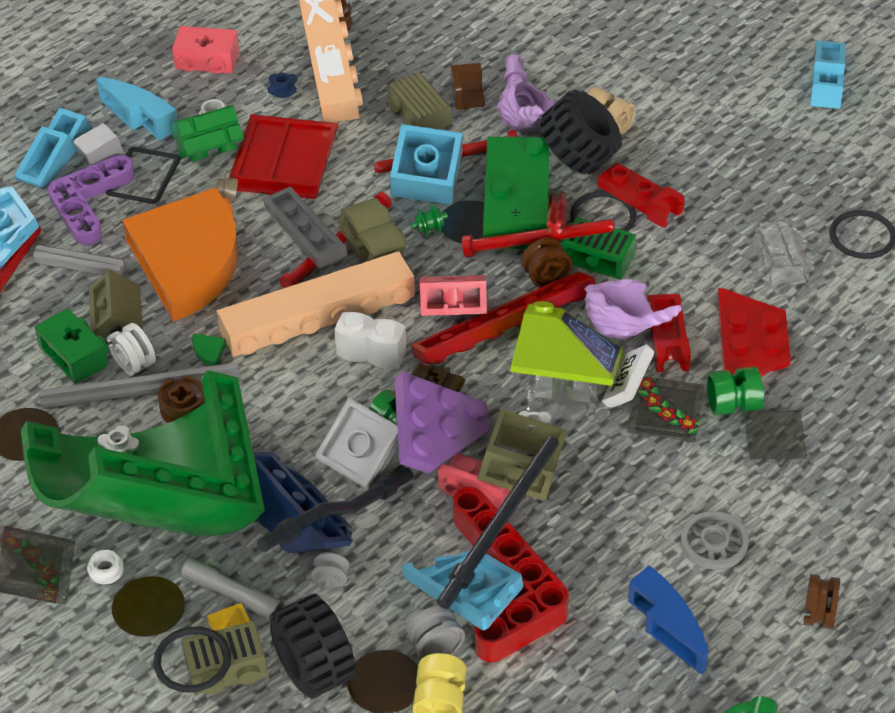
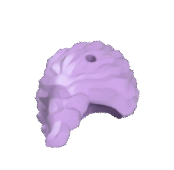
[497,76,557,134]
[584,279,682,340]

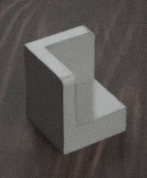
[73,123,125,166]

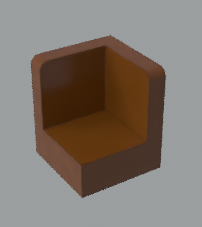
[451,63,485,109]

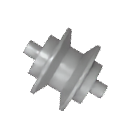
[311,551,349,590]

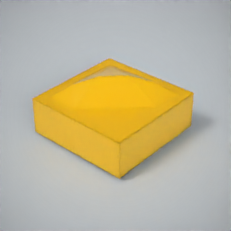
[207,603,251,631]

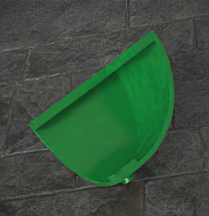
[21,370,265,536]

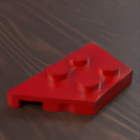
[717,288,791,376]

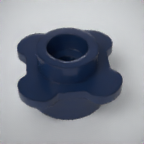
[267,73,298,98]

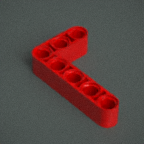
[453,487,569,662]

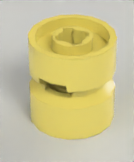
[413,653,467,713]

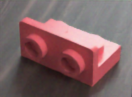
[438,453,511,509]

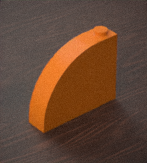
[122,187,238,322]

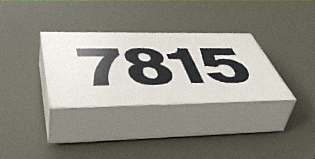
[602,344,654,407]

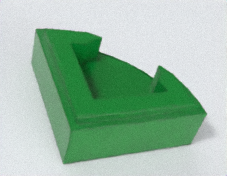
[192,333,226,366]

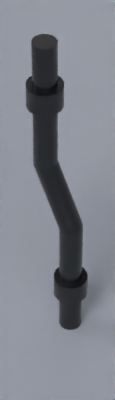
[257,467,413,552]

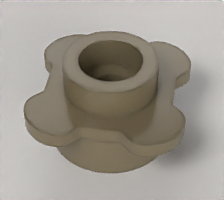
[216,170,238,203]

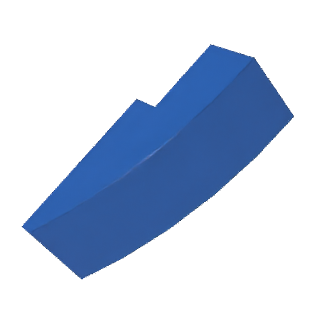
[628,565,709,675]

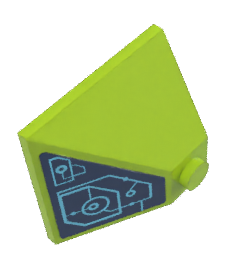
[510,301,624,386]

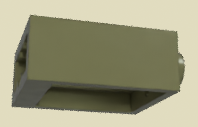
[477,409,567,501]

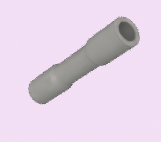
[181,558,284,619]

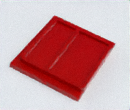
[229,114,339,199]

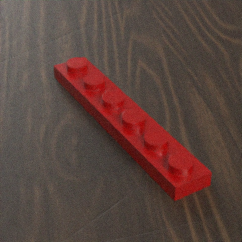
[410,271,596,365]

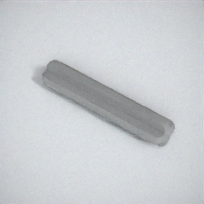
[33,245,126,276]

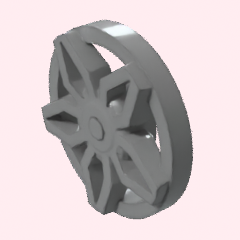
[681,511,749,570]

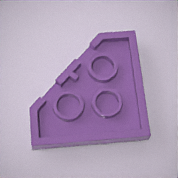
[395,371,489,474]

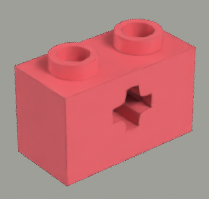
[172,26,239,74]
[420,275,487,316]

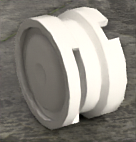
[107,323,156,376]

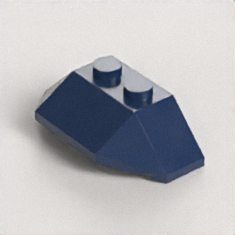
[253,451,353,553]

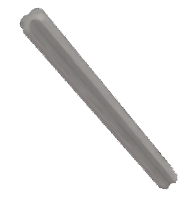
[39,363,241,408]

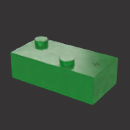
[483,136,549,249]

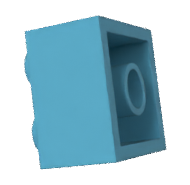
[390,124,463,204]

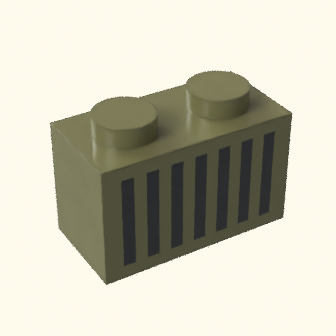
[181,621,268,695]

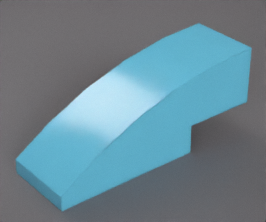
[810,40,846,109]
[96,77,178,140]
[14,108,92,188]

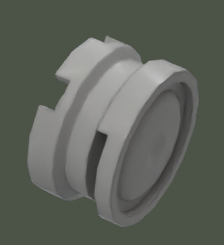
[405,605,465,660]

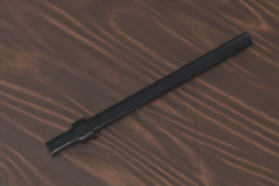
[436,436,559,609]

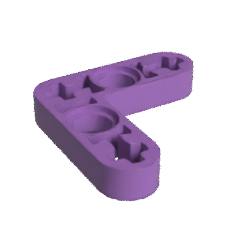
[48,155,135,245]

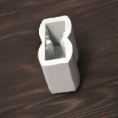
[334,312,406,369]

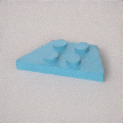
[0,186,39,268]
[401,551,523,631]

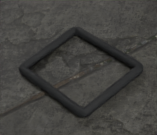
[105,147,181,204]

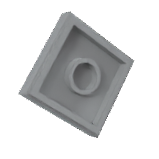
[314,397,399,489]

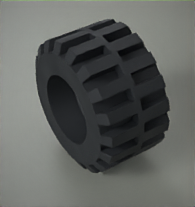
[540,90,622,174]
[269,593,355,699]

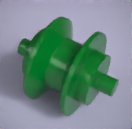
[410,203,448,238]

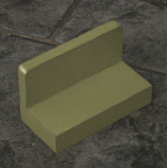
[89,269,143,337]

